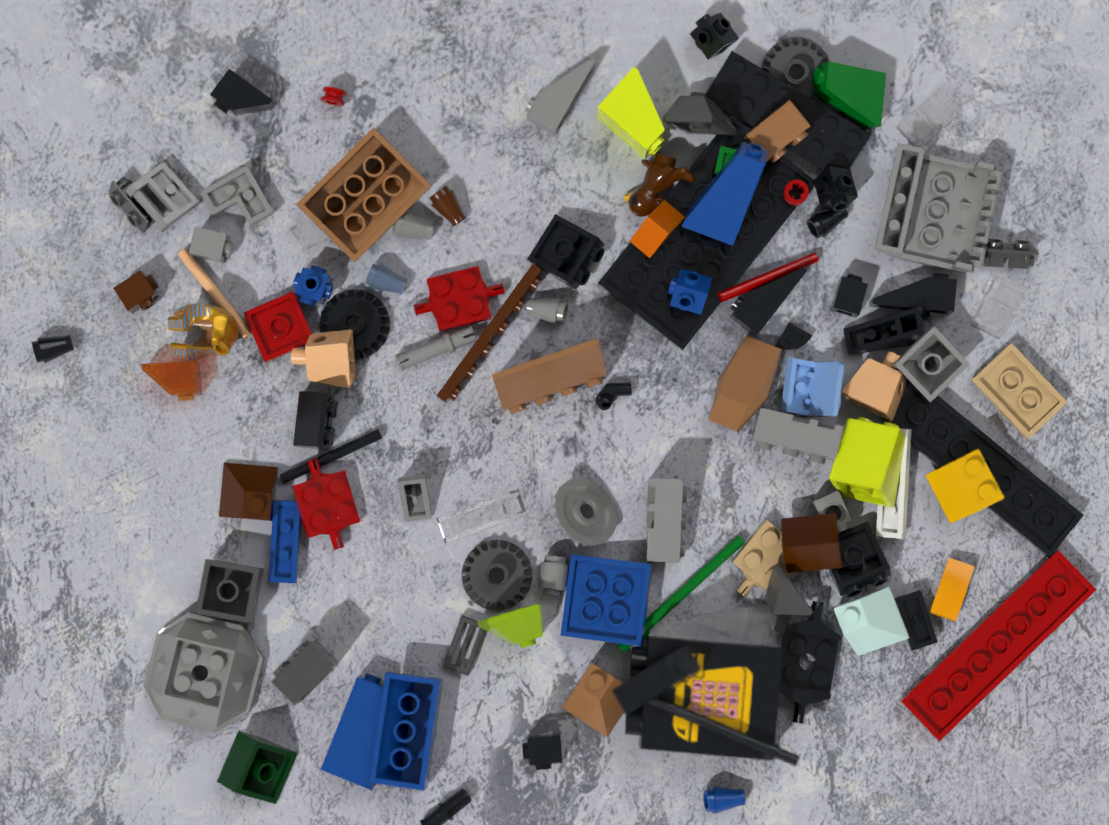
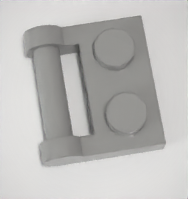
[125,162,199,232]

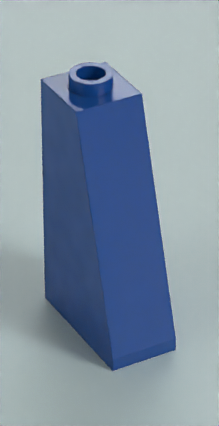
[682,142,769,246]
[320,673,383,790]

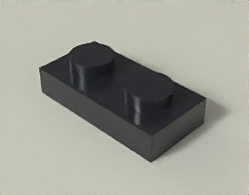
[895,590,938,651]

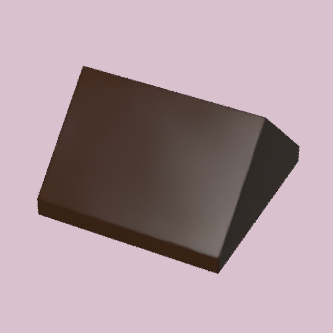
[781,513,842,573]

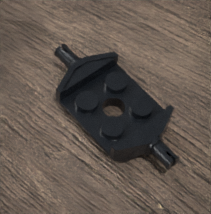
[779,601,841,724]

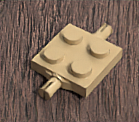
[731,519,793,597]

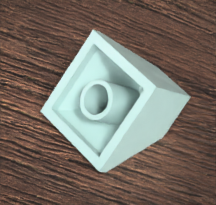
[834,586,910,656]

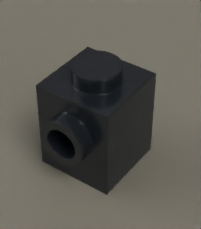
[522,733,562,770]

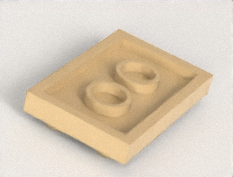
[970,343,1068,440]

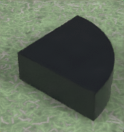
[775,322,813,350]

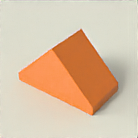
[629,200,685,259]

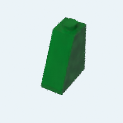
[812,61,886,130]

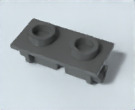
[109,177,155,233]
[979,239,1037,269]

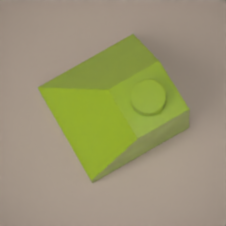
[477,603,543,648]

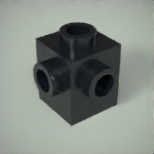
[690,12,739,60]
[814,166,858,211]

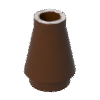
[429,185,466,227]

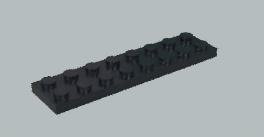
[879,381,1084,557]

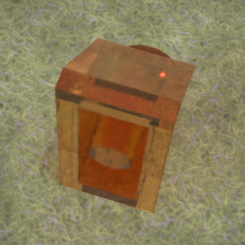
[141,361,202,401]

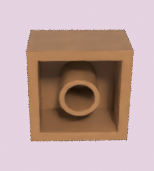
[744,100,810,163]

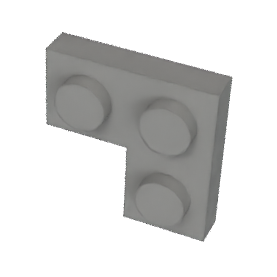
[200,165,274,226]

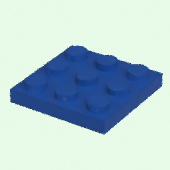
[560,554,653,647]

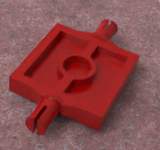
[413,266,505,332]
[291,458,360,550]

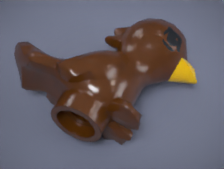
[623,154,696,217]

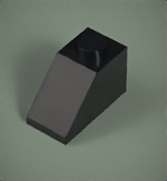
[210,69,276,116]

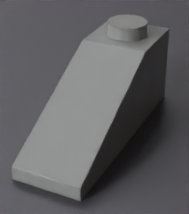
[525,59,595,136]

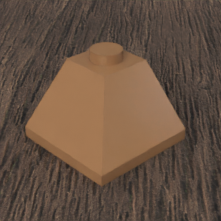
[562,661,624,737]

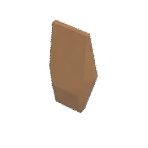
[709,336,782,432]

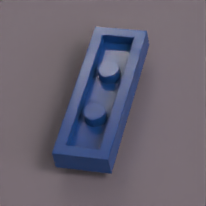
[269,500,301,583]

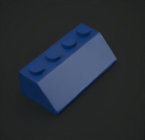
[369,672,443,791]

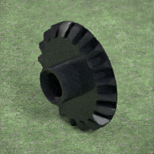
[319,289,390,359]

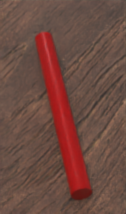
[718,252,819,302]

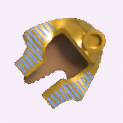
[167,304,238,361]

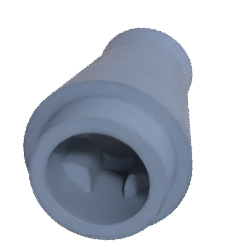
[365,263,407,295]

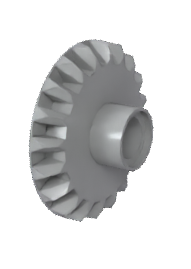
[552,478,617,547]

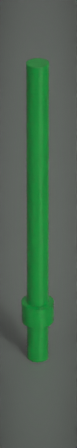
[617,535,745,653]

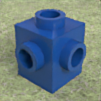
[292,265,334,306]
[668,269,712,315]

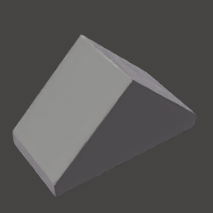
[398,475,432,521]

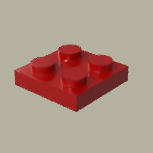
[244,291,312,363]

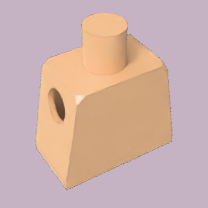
[291,330,356,388]
[842,351,906,422]

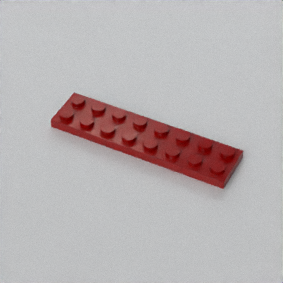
[900,550,1096,742]

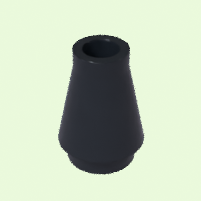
[806,209,848,239]
[31,335,74,363]

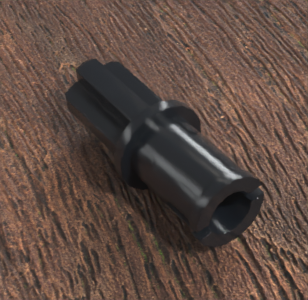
[420,789,472,825]

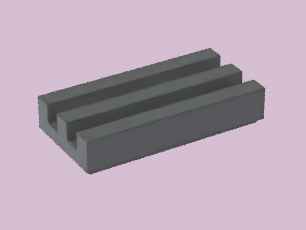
[443,615,485,676]

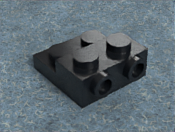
[527,214,605,290]
[829,521,891,597]

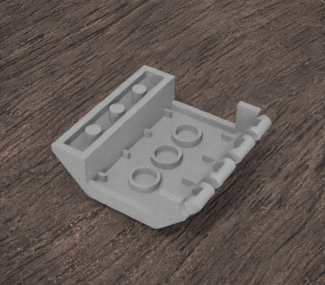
[875,143,1003,273]

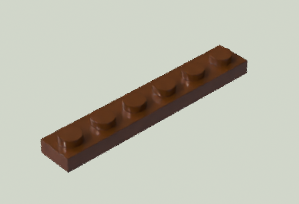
[436,264,543,404]

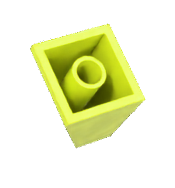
[597,67,665,159]
[829,417,906,508]

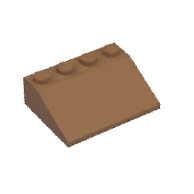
[296,127,432,262]
[491,338,607,414]

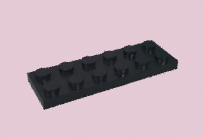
[706,50,871,170]

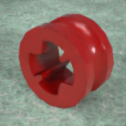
[320,86,347,106]
[783,180,809,206]

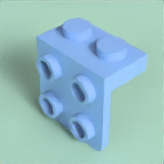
[780,358,844,417]

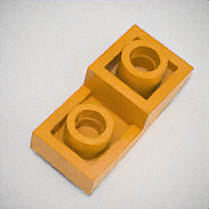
[930,557,975,622]

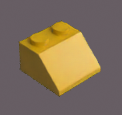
[925,449,1004,524]

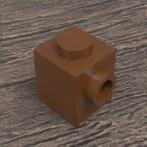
[113,270,160,314]

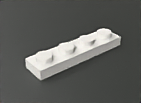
[876,428,911,539]

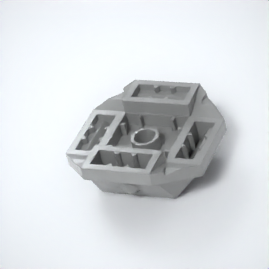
[144,612,264,733]

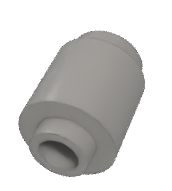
[538,556,568,596]

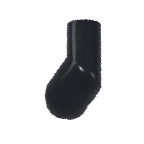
[595,382,632,410]

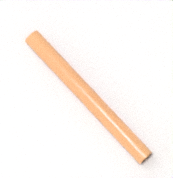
[178,248,252,339]

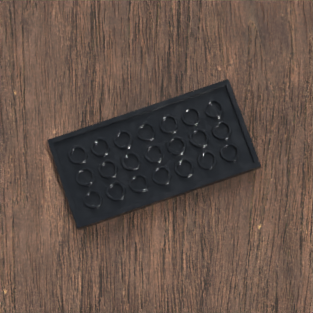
[598,115,814,351]

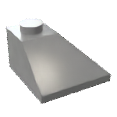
[893,325,970,402]

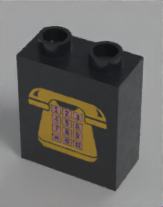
[625,635,783,761]

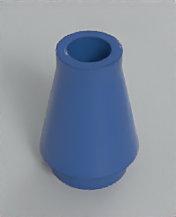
[703,786,745,814]

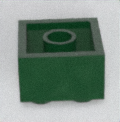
[217,730,297,804]

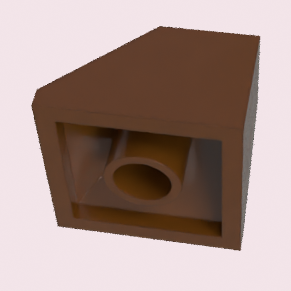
[219,463,279,521]

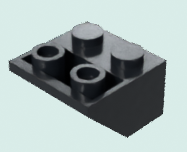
[293,391,338,450]

